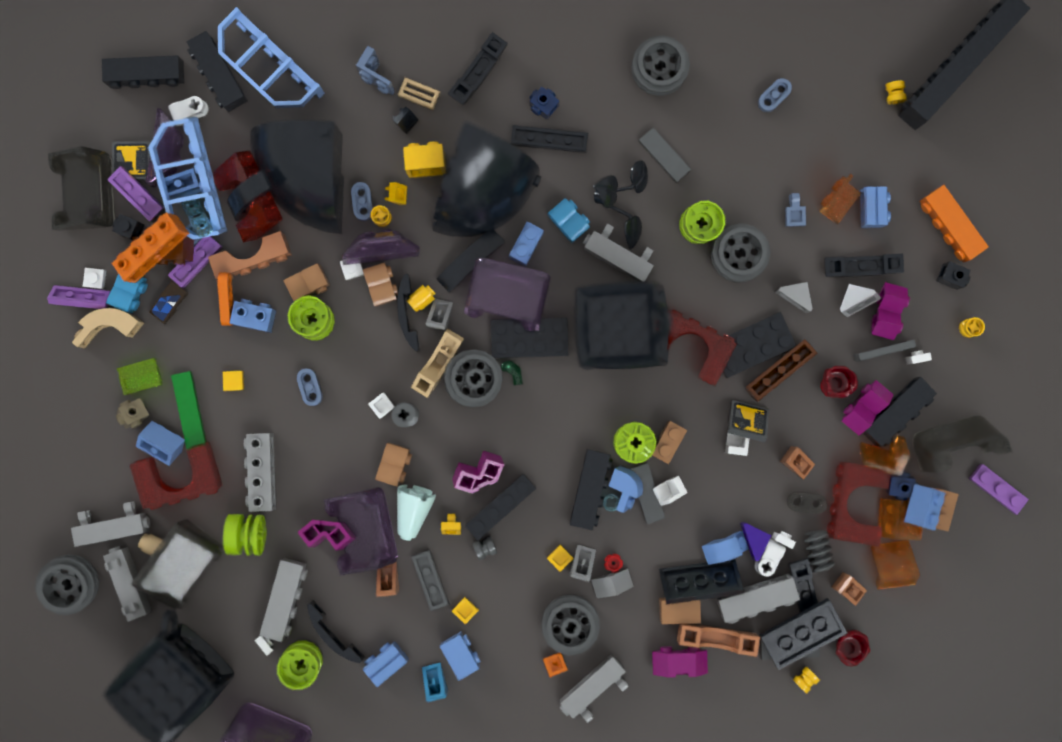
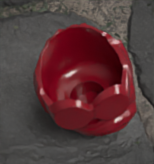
[820,366,858,398]
[835,630,871,667]

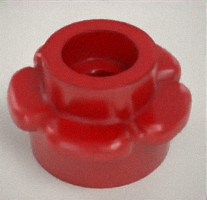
[604,554,623,573]

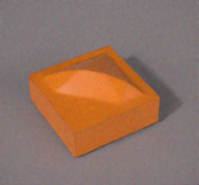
[542,653,568,678]

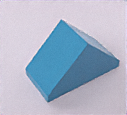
[422,663,448,702]

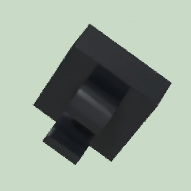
[392,106,419,134]

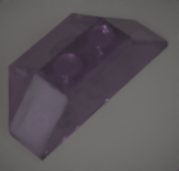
[145,108,184,188]
[342,229,420,265]

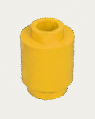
[407,285,435,313]

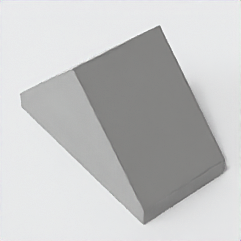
[775,282,813,313]
[840,284,882,317]
[426,299,453,331]
[570,545,596,582]
[591,568,634,598]

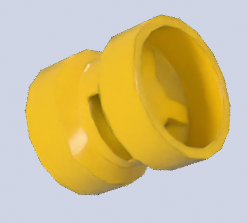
[885,80,907,105]
[371,205,392,227]
[959,317,985,338]
[792,666,820,694]

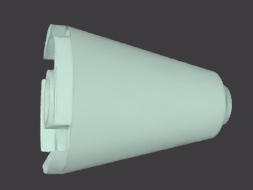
[397,484,436,541]

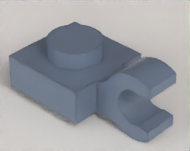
[785,193,806,227]

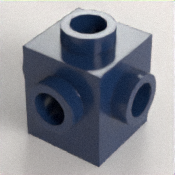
[529,87,560,120]
[886,472,918,500]

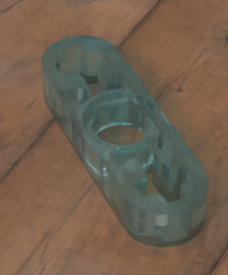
[181,195,213,237]

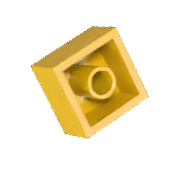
[403,141,447,178]

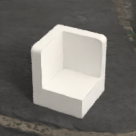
[725,433,749,456]
[653,476,688,506]

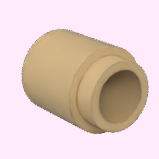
[138,533,169,559]

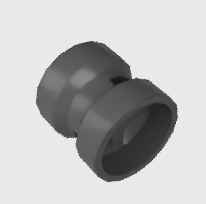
[473,535,497,561]

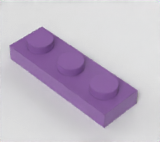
[107,166,164,222]
[168,236,223,289]
[47,285,111,309]
[969,464,1029,515]

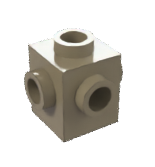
[116,398,149,429]

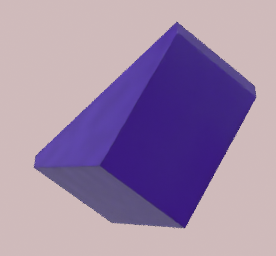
[740,522,771,562]

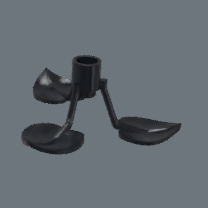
[593,161,648,249]

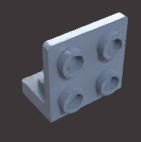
[356,46,395,95]

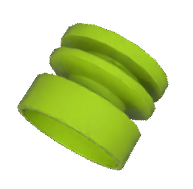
[679,201,725,244]
[288,296,335,341]
[613,422,656,463]
[223,514,267,556]
[277,640,323,690]

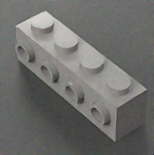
[244,433,276,512]
[259,558,308,642]
[716,573,800,623]

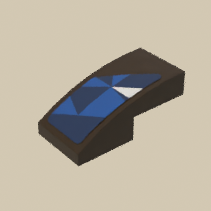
[149,281,188,325]

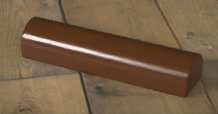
[745,339,818,402]

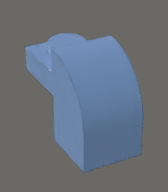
[609,466,643,513]
[702,531,749,565]

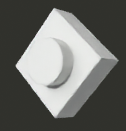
[340,256,364,281]
[83,268,107,289]
[905,350,932,365]
[368,392,395,419]
[771,531,796,549]
[255,636,274,655]

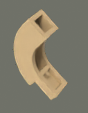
[72,308,144,348]
[411,329,464,398]

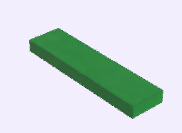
[171,371,207,450]

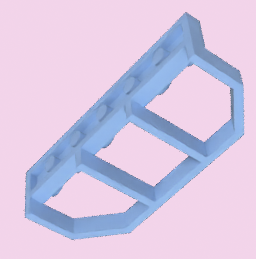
[218,7,325,108]
[148,117,227,240]

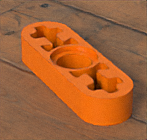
[217,272,233,326]

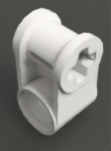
[168,96,209,126]
[754,538,786,576]

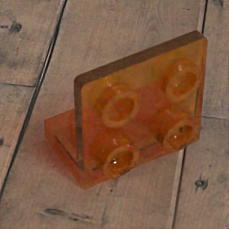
[819,174,861,224]
[859,435,910,476]
[877,498,923,540]
[871,540,920,590]

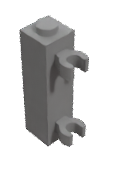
[583,224,654,282]
[71,501,151,547]
[103,546,152,622]
[560,653,629,723]

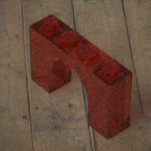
[212,150,283,243]
[667,309,737,387]
[130,441,222,510]
[827,462,891,547]

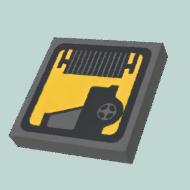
[112,141,152,180]
[727,400,769,442]

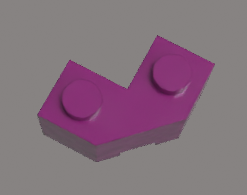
[871,282,910,340]
[841,380,894,436]
[452,451,504,493]
[297,520,356,550]
[652,646,708,678]

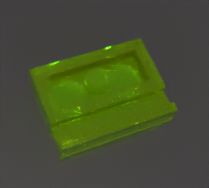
[116,358,163,395]

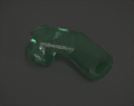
[501,360,523,385]

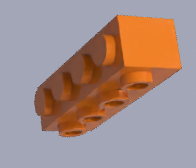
[919,185,989,263]
[112,212,190,283]

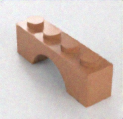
[208,231,292,280]
[677,624,760,657]

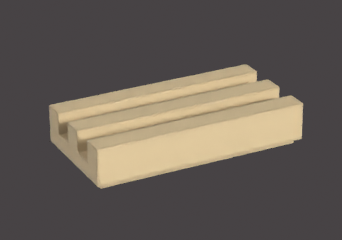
[398,78,440,110]

